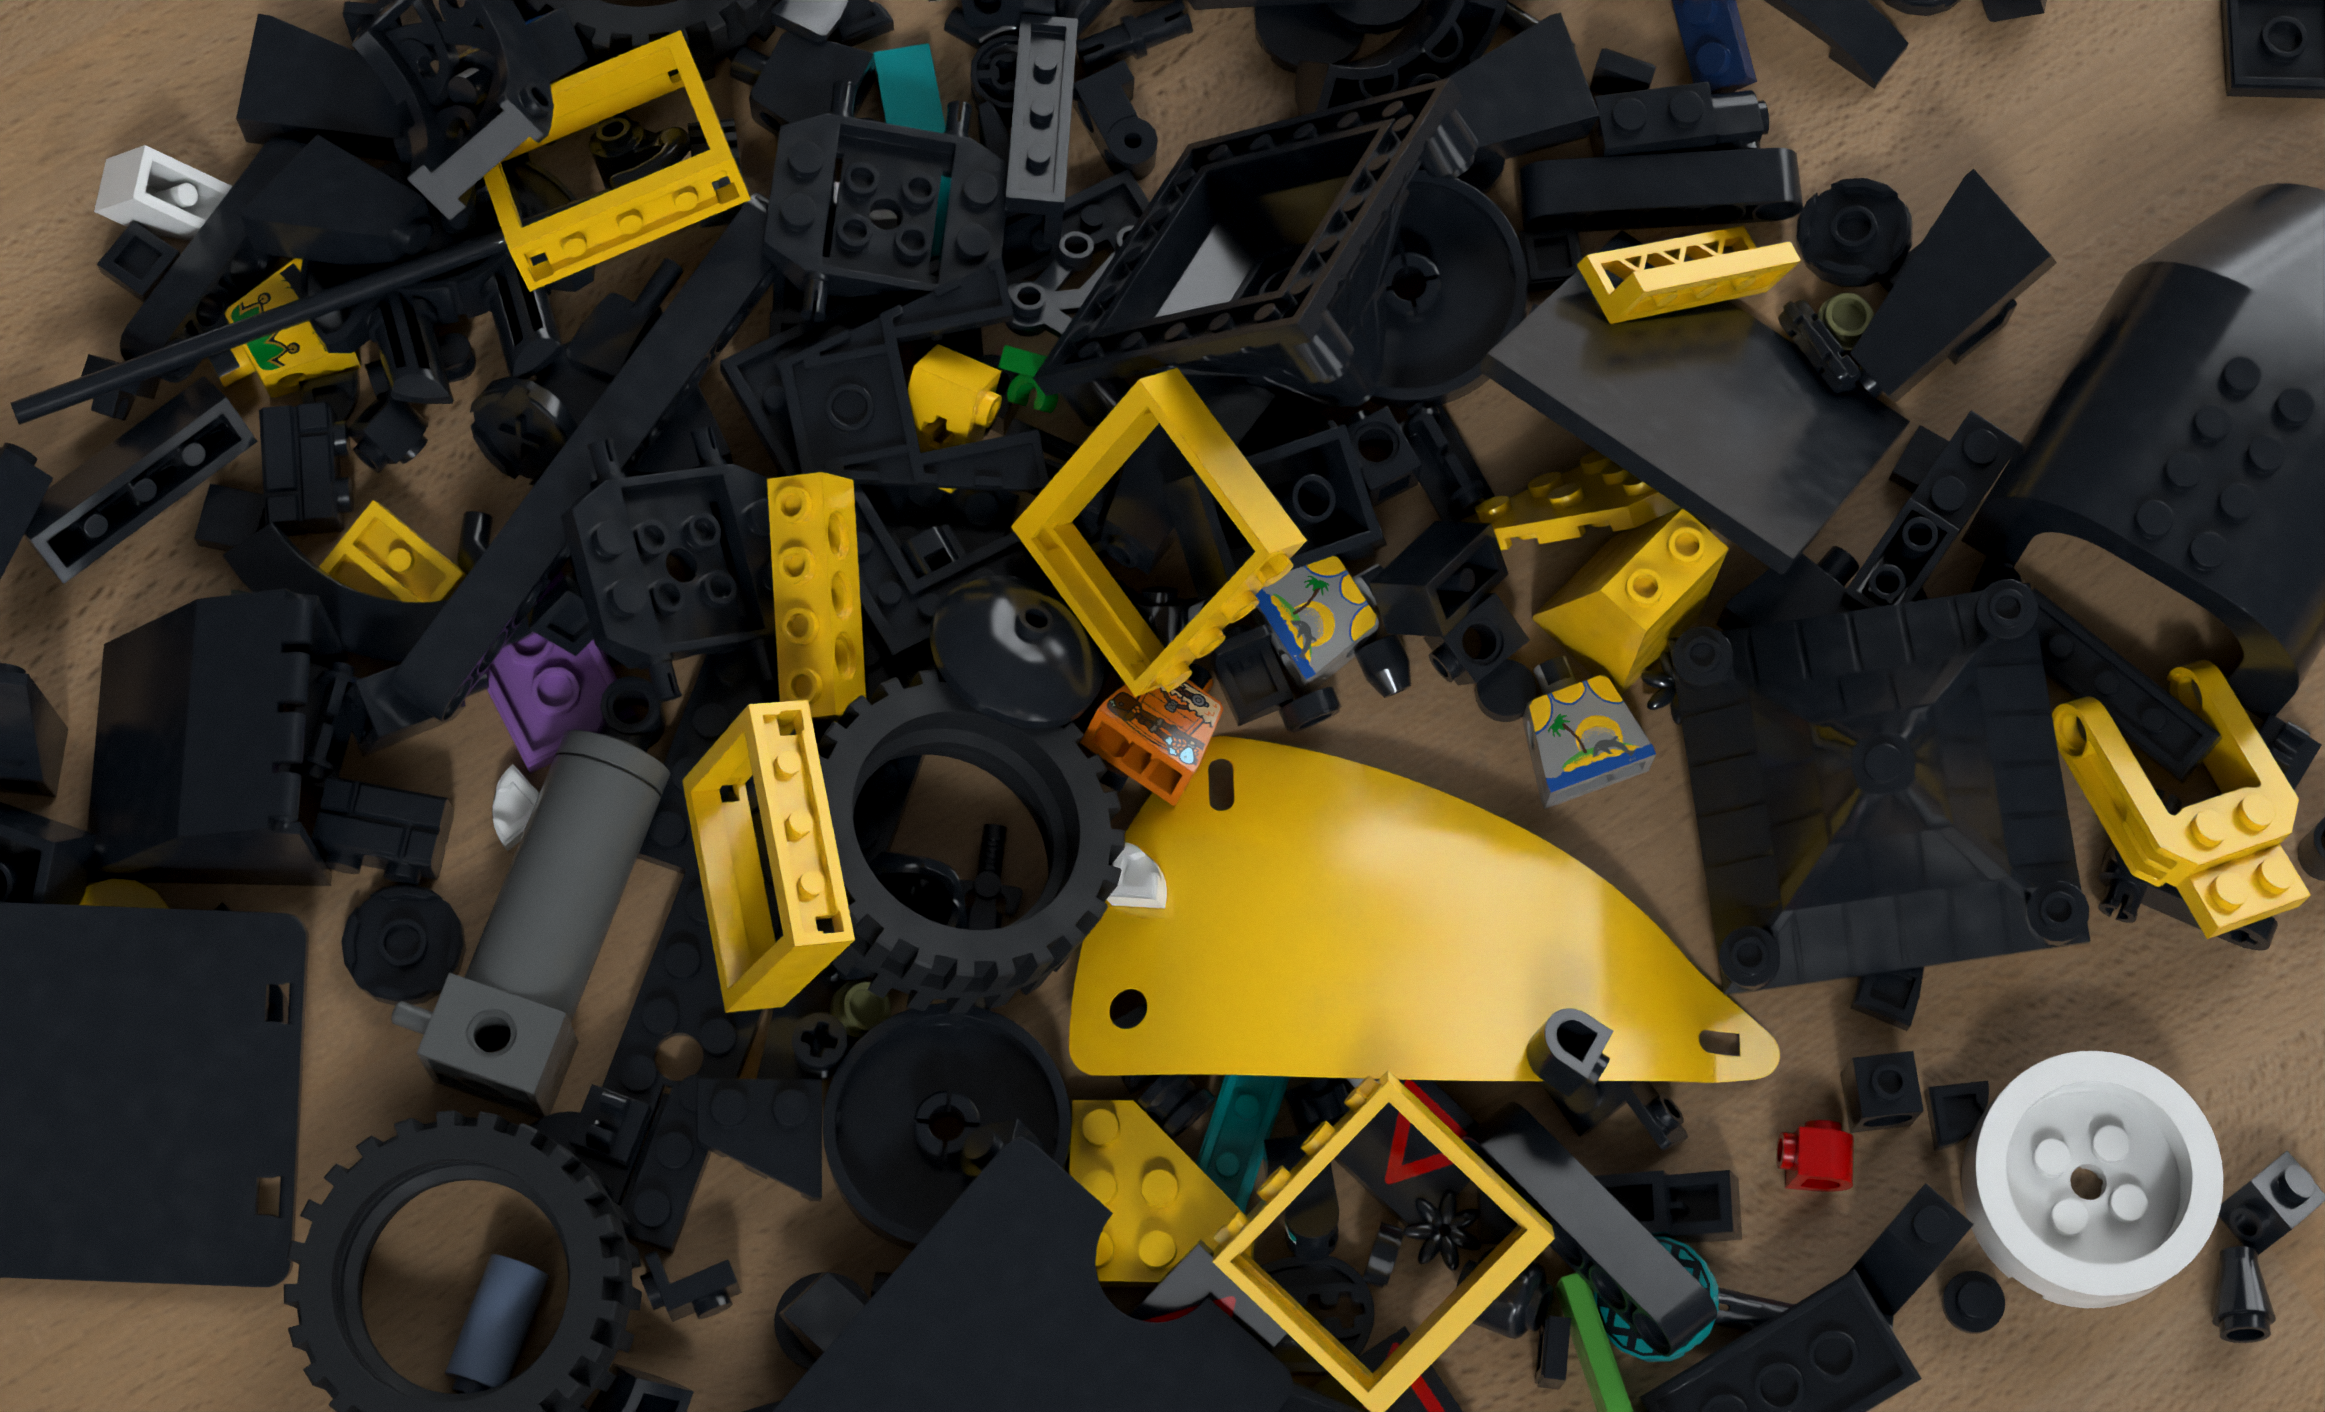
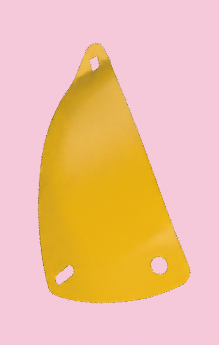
[1069,736,1780,1083]

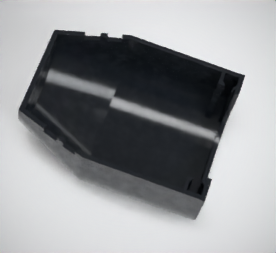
[1961,183,2325,720]

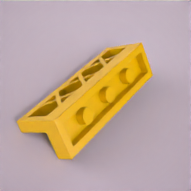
[1577,225,1801,324]

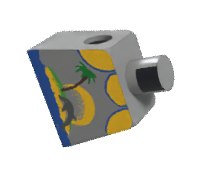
[1249,555,1383,696]
[1522,656,1656,809]

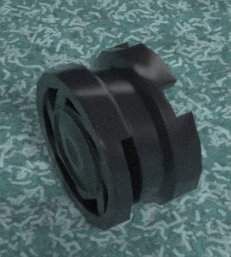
[970,35,1019,127]

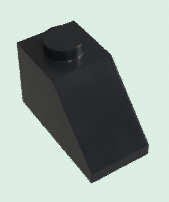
[1846,1183,1974,1316]

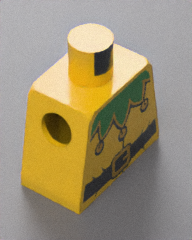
[207,258,361,397]

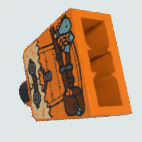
[1080,663,1224,807]

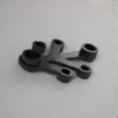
[1005,225,1134,338]

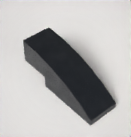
[1593,1170,1742,1243]

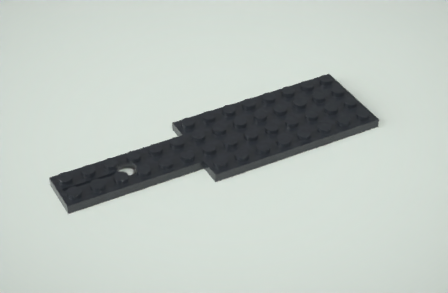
[576,472,1020,1254]

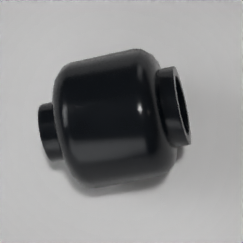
[1456,1247,1554,1339]

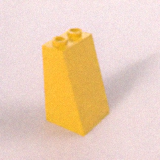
[1532,508,1729,696]

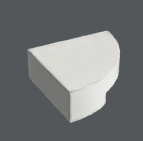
[492,764,539,851]
[1106,842,1167,909]

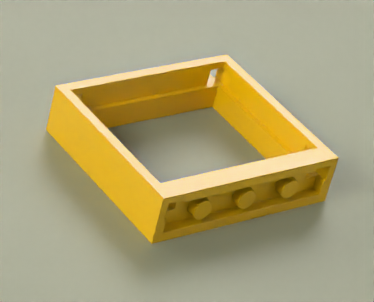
[465,30,751,292]
[1011,367,1307,697]
[682,700,855,1013]
[1212,1070,1555,1412]

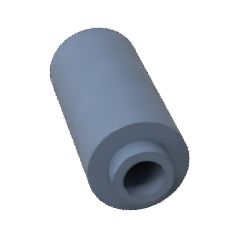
[445,1254,549,1394]

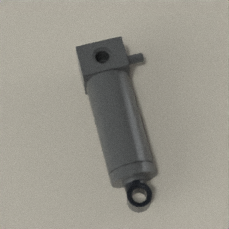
[391,676,671,1119]

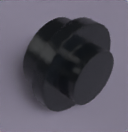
[1942,1271,2005,1334]

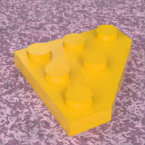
[1460,450,1680,551]
[1069,1100,1254,1288]

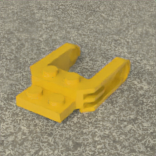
[2052,660,2311,939]

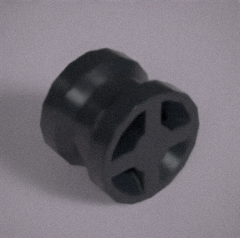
[1137,1075,1215,1139]

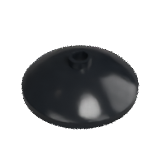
[929,575,1105,729]

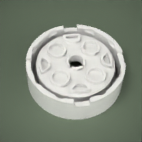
[1961,1051,2223,1308]

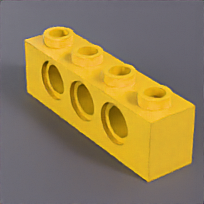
[767,472,866,725]

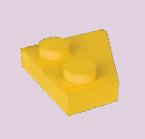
[319,500,467,602]

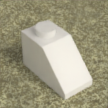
[94,145,232,241]

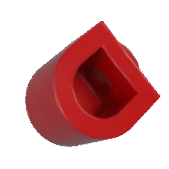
[1776,1120,1854,1192]

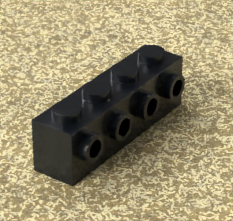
[24,376,258,584]

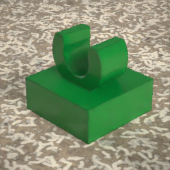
[998,345,1058,413]

